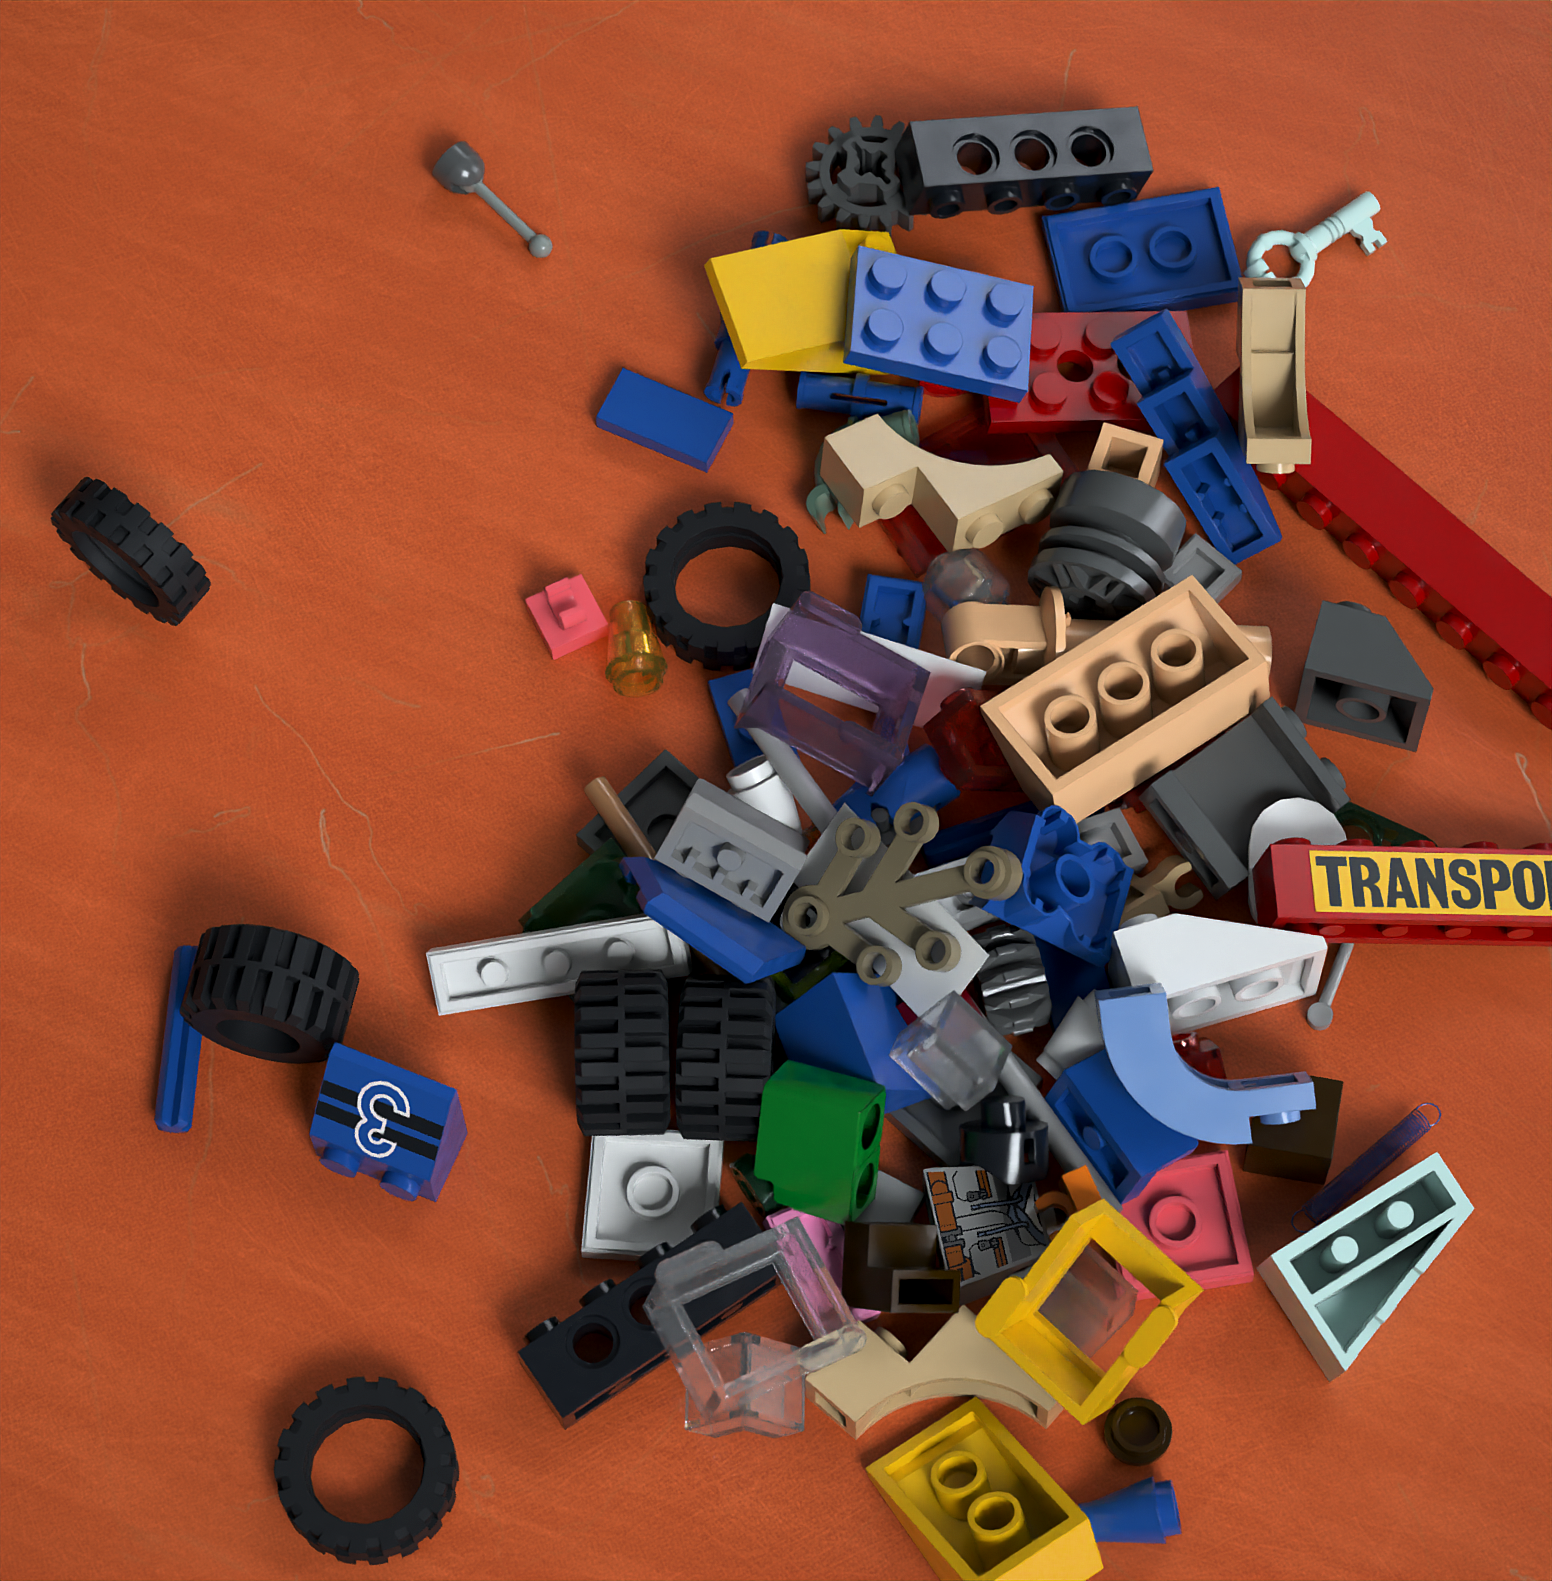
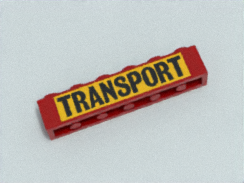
[1252,837,1552,947]

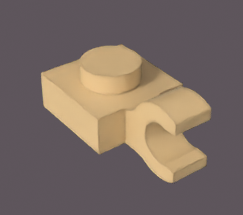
[1118,855,1204,930]

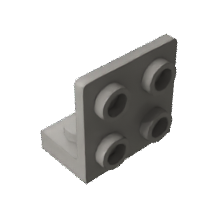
[654,779,810,923]

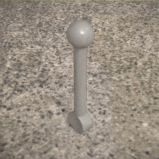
[1306,943,1355,1031]

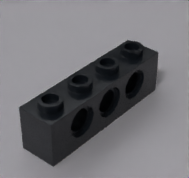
[894,106,1154,219]
[518,1202,787,1430]

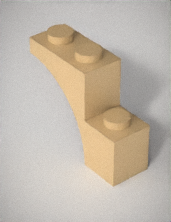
[1236,277,1312,474]
[820,413,1064,557]
[805,1304,1064,1440]

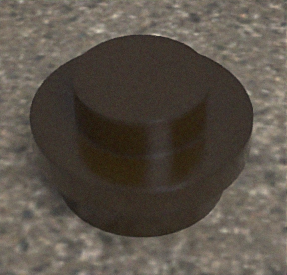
[1104,1397,1172,1466]

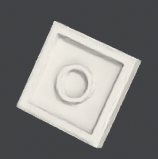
[581,1130,724,1266]

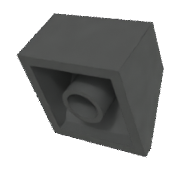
[1295,600,1434,752]

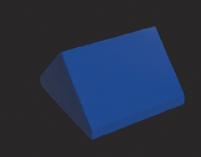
[775,972,942,1114]

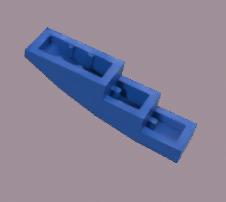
[1110,308,1283,564]

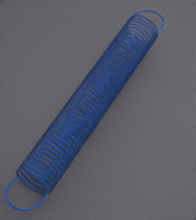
[1291,1103,1441,1233]

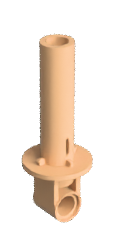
[941,586,1272,686]

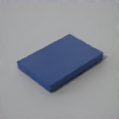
[1041,187,1242,312]

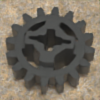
[806,115,927,238]

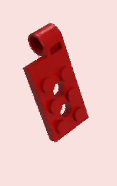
[918,311,1193,434]

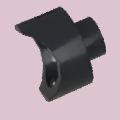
[959,1095,1049,1184]

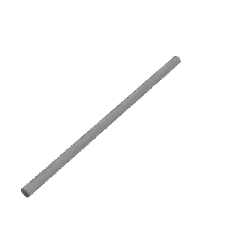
[727,688,1124,1213]

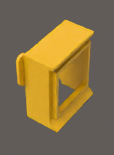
[975,1198,1204,1425]

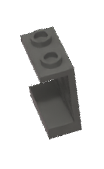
[1138,697,1351,901]

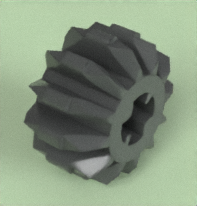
[971,924,1052,1036]

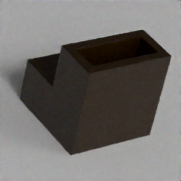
[1243,1075,1343,1185]
[841,1221,961,1313]

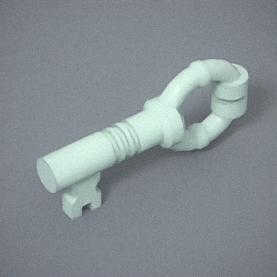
[1243,191,1388,288]

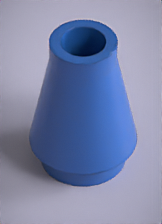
[1078,1476,1182,1544]

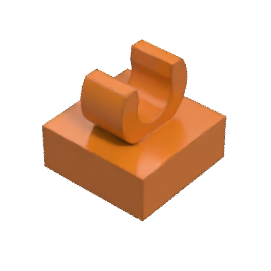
[1034,1165,1102,1245]

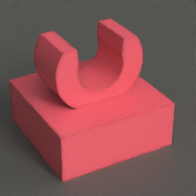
[525,574,609,660]

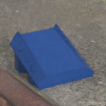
[968,805,1134,968]

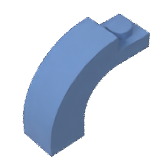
[1094,983,1316,1145]

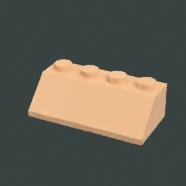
[980,575,1270,824]

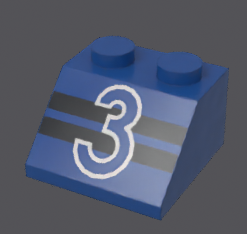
[309,1042,468,1202]

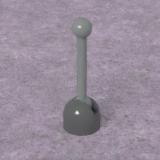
[432,141,553,258]

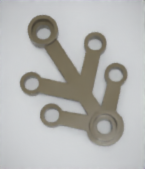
[782,802,1023,987]

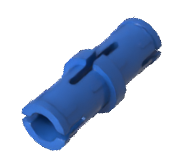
[796,371,924,426]

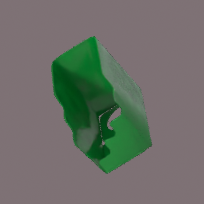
[754,1059,886,1225]

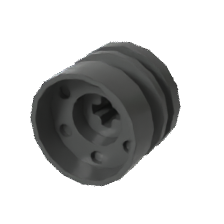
[1027,470,1187,620]

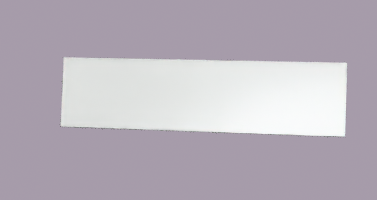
[426,914,694,1016]

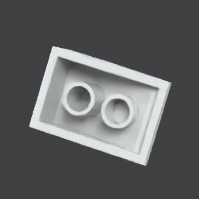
[1107,913,1328,1036]

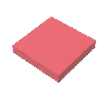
[1112,1150,1254,1303]

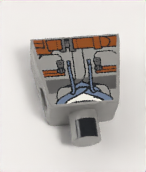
[922,1166,1068,1306]

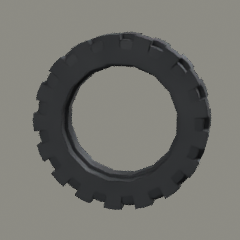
[51,477,211,626]
[643,502,810,671]
[274,1376,459,1565]

